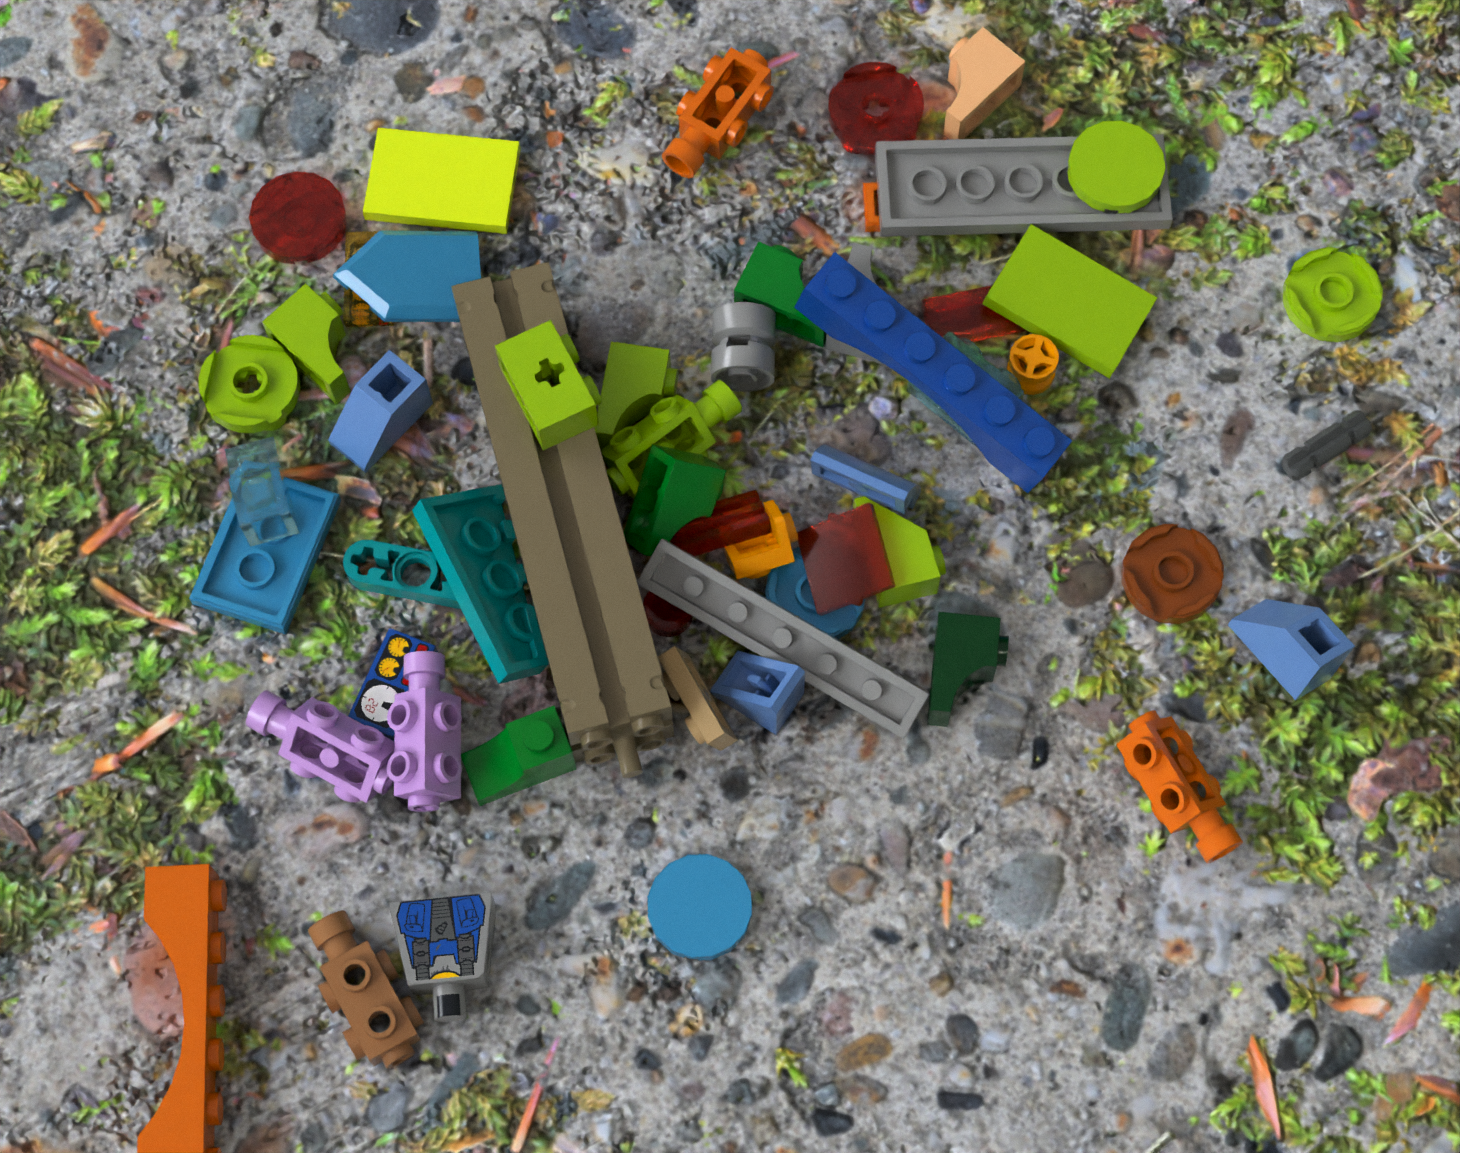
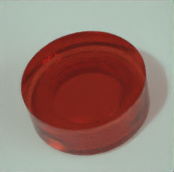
[643,591,693,637]

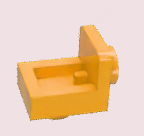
[722,500,798,580]

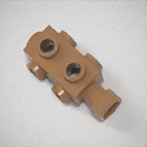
[308,910,424,1069]

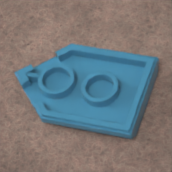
[333,230,481,322]

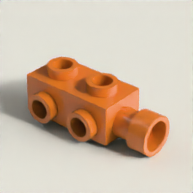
[662,47,774,178]
[1116,710,1243,864]

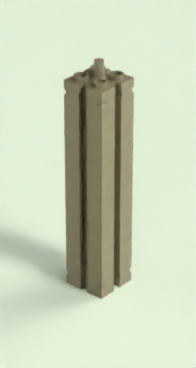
[451,262,675,778]

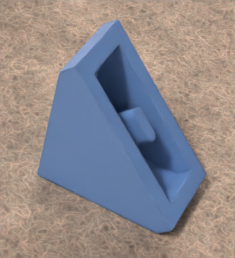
[710,651,805,735]

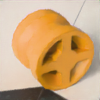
[1006,334,1059,395]

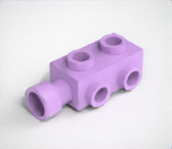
[387,651,462,812]
[246,690,394,803]

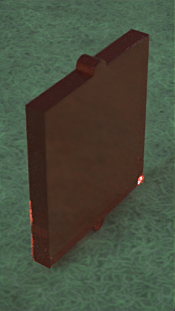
[797,503,896,616]

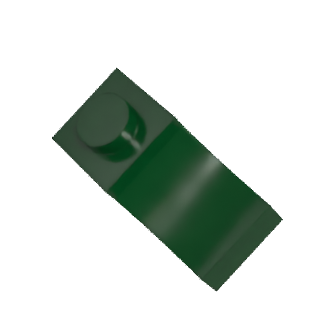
[927,612,1009,727]

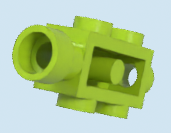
[601,379,742,499]

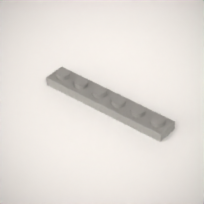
[637,539,930,739]

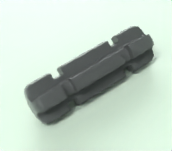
[1281,410,1372,481]

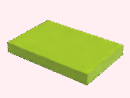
[982,224,1157,379]

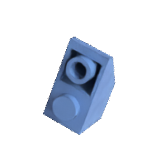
[328,350,433,473]
[1228,599,1355,701]

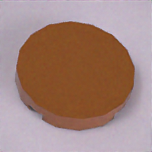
[1121,524,1224,624]

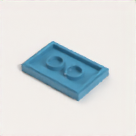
[189,465,341,635]

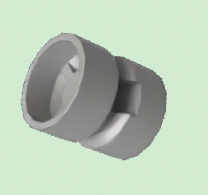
[711,302,776,392]

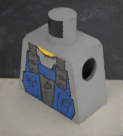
[389,892,496,1022]

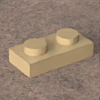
[658,646,738,751]

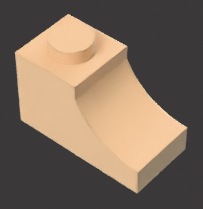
[943,27,1025,140]

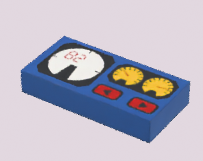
[348,628,438,741]

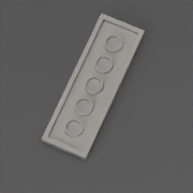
[875,134,1173,237]

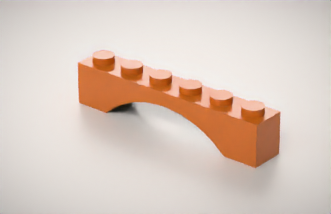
[137,864,227,1153]

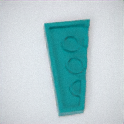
[412,484,549,684]

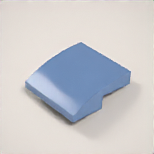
[810,444,921,514]

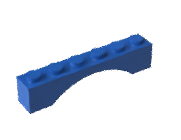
[794,252,1072,493]

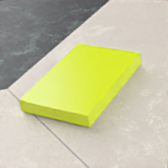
[363,128,521,234]

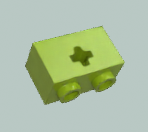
[495,320,602,450]

